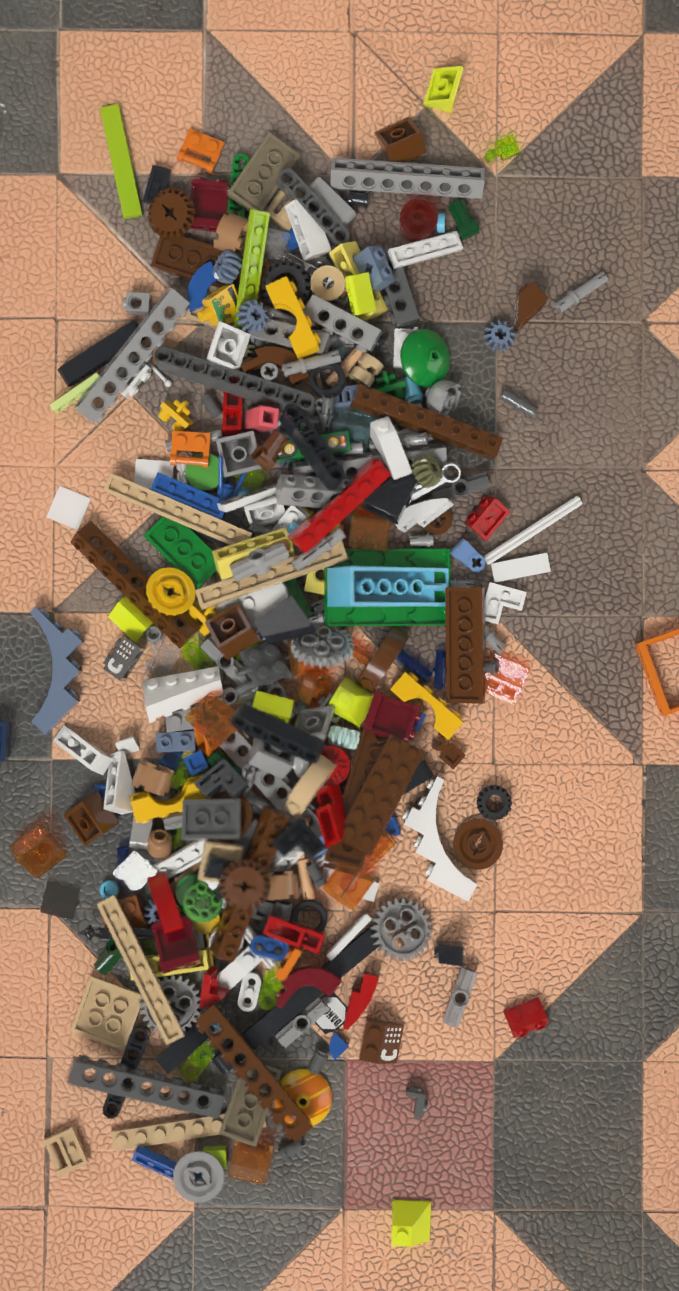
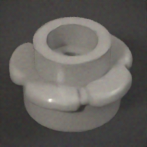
[145,626,164,644]

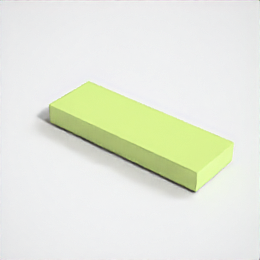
[50,372,99,414]

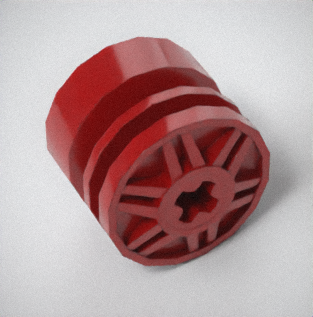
[310,745,350,786]

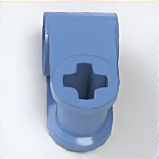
[450,538,485,573]

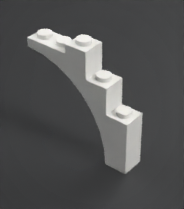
[402,776,477,902]

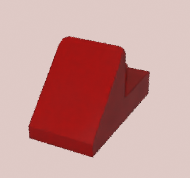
[199,966,229,1009]

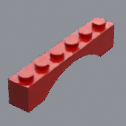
[287,458,391,554]

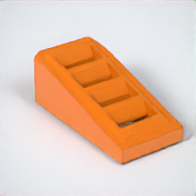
[193,722,220,758]

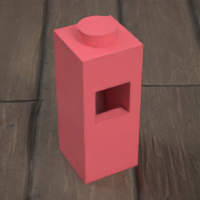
[244,406,279,433]

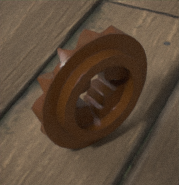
[424,509,452,535]

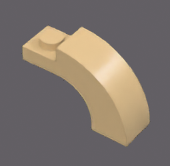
[283,755,336,819]

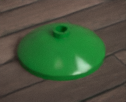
[400,329,450,387]

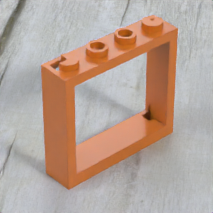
[634,628,679,716]

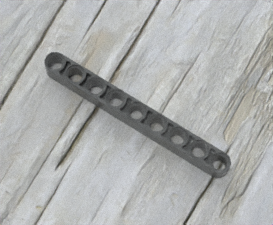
[154,347,315,418]

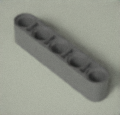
[276,168,349,247]

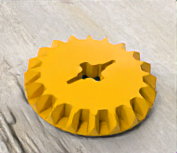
[146,567,196,616]

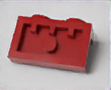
[464,495,510,541]

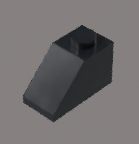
[434,941,463,966]

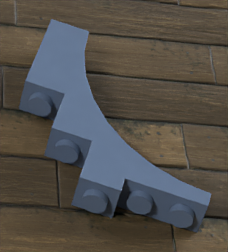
[30,607,84,735]

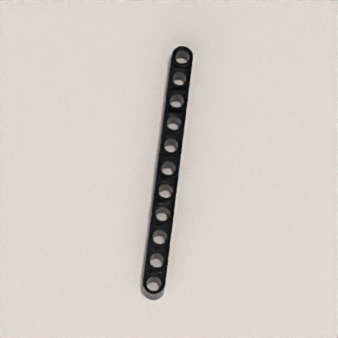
[211,925,380,1075]

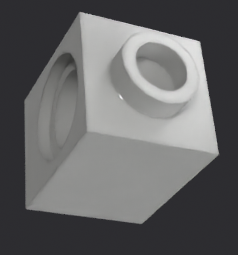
[123,292,152,316]

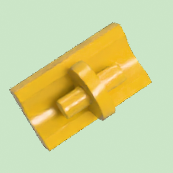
[158,399,195,431]
[187,600,218,636]

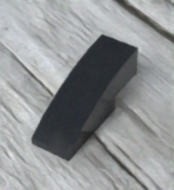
[156,1022,215,1074]

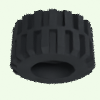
[262,261,312,311]

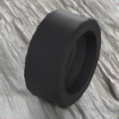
[309,363,346,398]
[291,900,328,932]

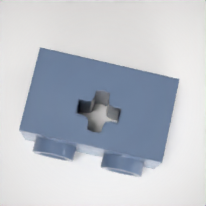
[353,246,395,292]
[156,731,197,753]

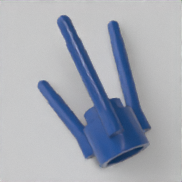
[217,455,247,500]

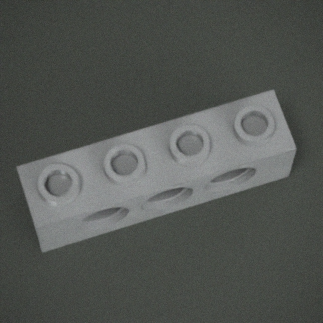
[303,295,382,353]
[250,318,331,358]
[275,474,351,508]

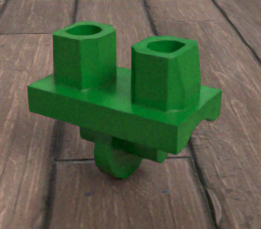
[370,370,406,399]

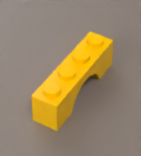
[266,276,321,359]
[389,672,463,740]
[129,774,211,823]

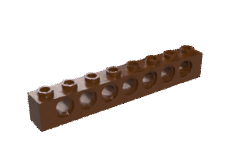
[350,384,503,460]
[70,521,201,649]
[210,805,289,962]
[195,1003,314,1142]

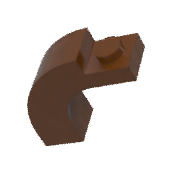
[241,346,309,387]
[356,626,410,694]

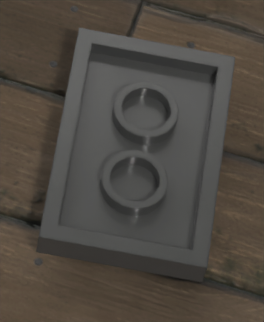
[182,799,242,840]

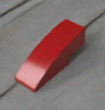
[222,381,243,436]
[316,785,345,847]
[147,873,184,934]
[263,915,326,954]
[343,971,379,1030]

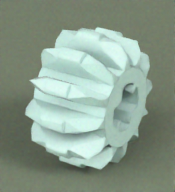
[327,725,360,750]

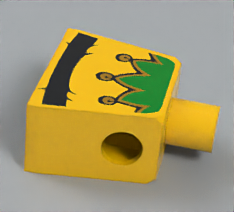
[197,284,238,326]

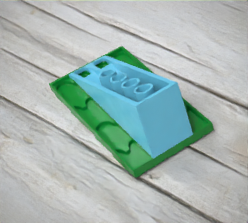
[324,549,450,626]

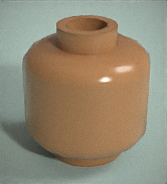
[147,829,173,858]

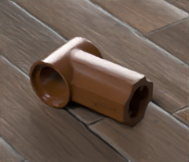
[251,430,288,471]

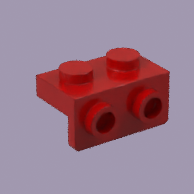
[503,997,549,1038]

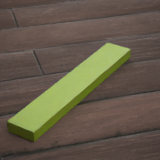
[100,104,143,220]
[234,209,270,328]

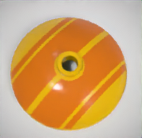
[274,1069,332,1126]

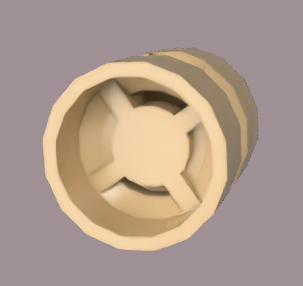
[349,353,384,387]

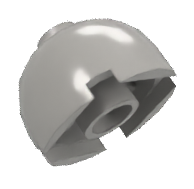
[425,380,461,417]

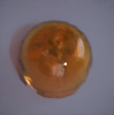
[296,670,333,708]

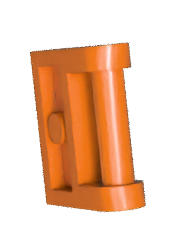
[177,128,225,174]
[170,431,211,468]
[276,947,304,980]

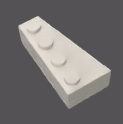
[142,666,223,723]

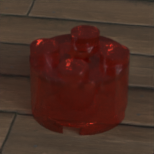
[399,199,438,242]

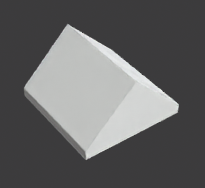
[207,322,251,371]
[244,495,286,526]

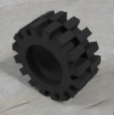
[476,785,512,820]

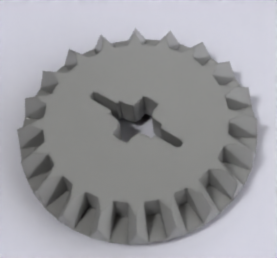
[173,1150,224,1203]

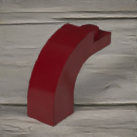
[275,965,342,1009]

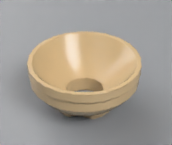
[310,265,345,301]

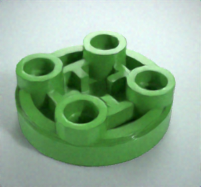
[186,453,224,492]
[183,882,223,923]

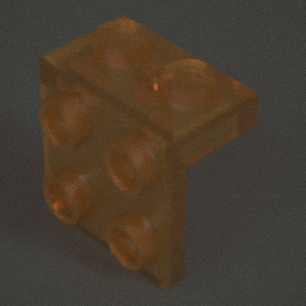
[185,693,238,750]

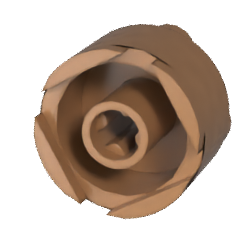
[214,212,249,257]
[131,759,175,797]
[268,871,299,900]

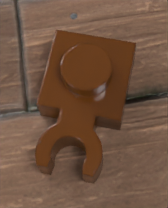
[431,736,466,769]

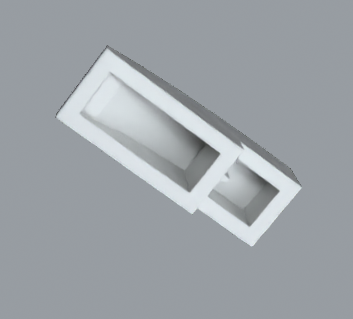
[395,498,454,533]

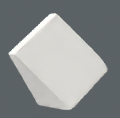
[115,736,140,755]

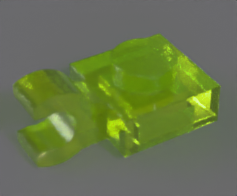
[484,134,520,163]
[233,471,266,491]
[170,768,189,790]

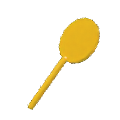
[191,914,220,967]

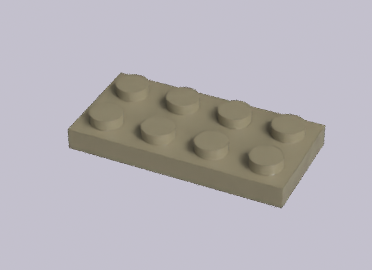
[227,132,300,211]
[219,1058,282,1147]

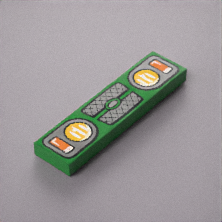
[276,431,351,462]

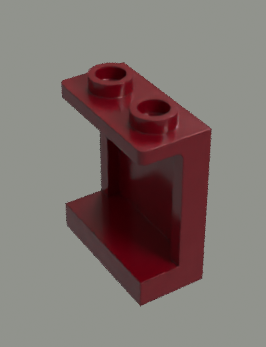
[190,177,230,232]
[363,691,422,743]
[151,914,201,974]

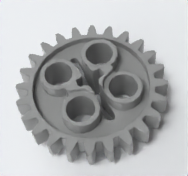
[291,623,354,669]
[370,898,433,962]
[139,974,201,1036]

